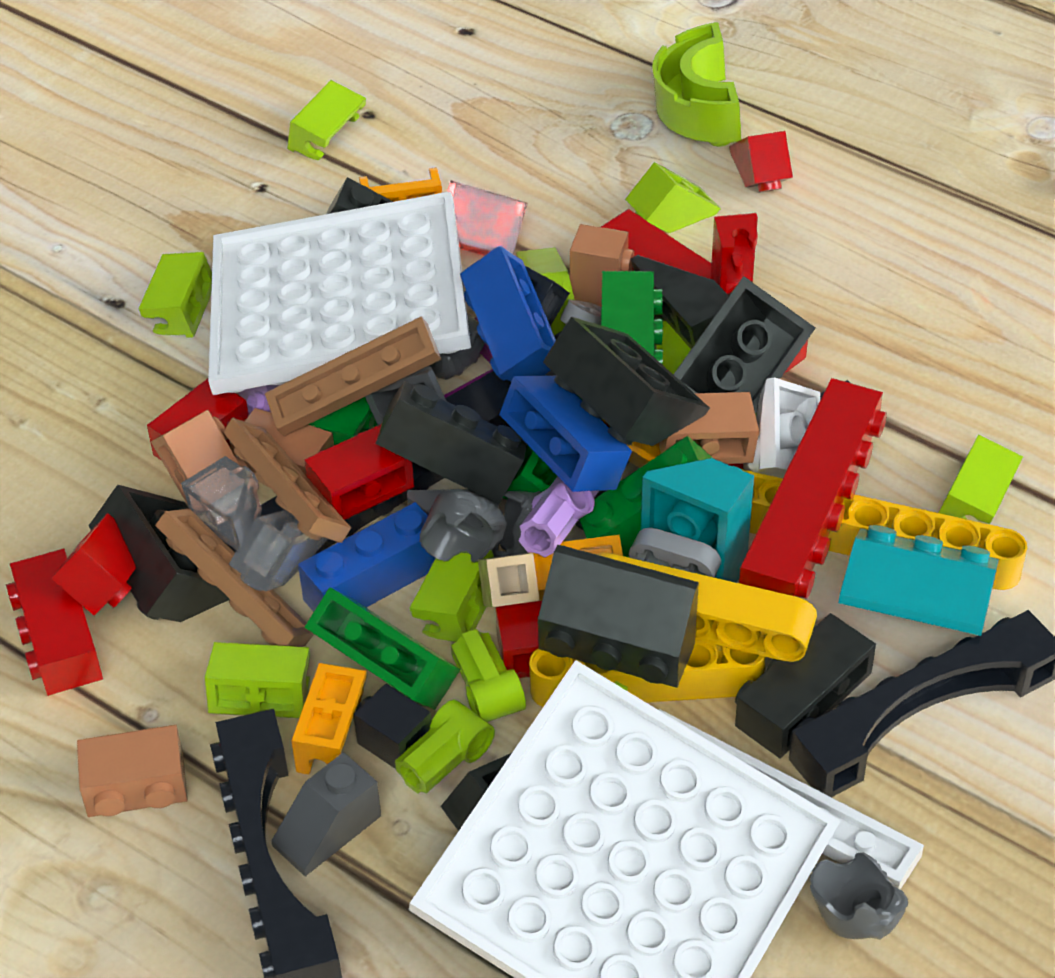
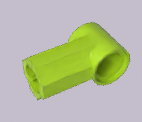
[451,629,526,722]
[395,699,495,794]

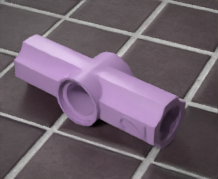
[518,476,599,557]

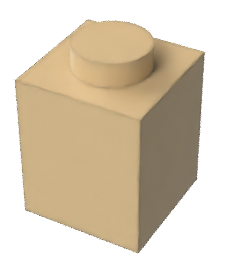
[478,553,540,607]

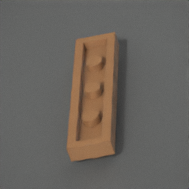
[265,316,441,436]
[223,418,351,543]
[155,509,314,647]

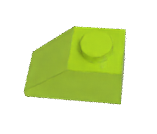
[625,162,721,233]

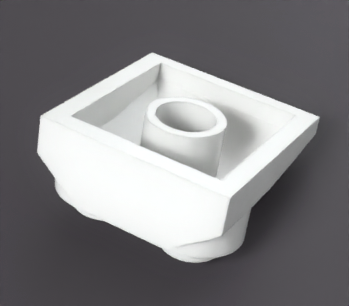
[745,378,820,478]

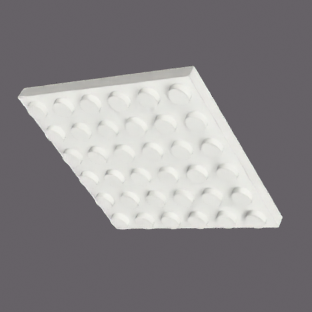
[208,191,471,395]
[408,660,841,978]

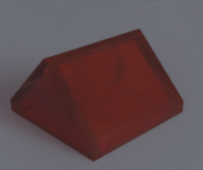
[446,180,528,256]

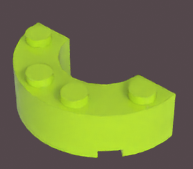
[652,22,741,147]

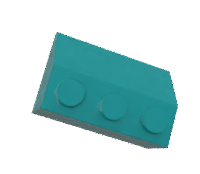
[641,458,754,583]
[838,525,999,636]

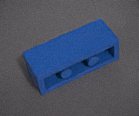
[460,245,556,382]
[499,376,632,492]
[298,502,436,612]

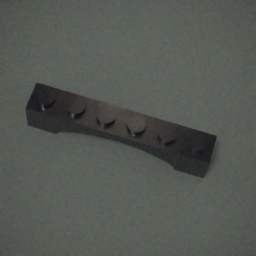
[789,609,1055,798]
[210,708,342,978]

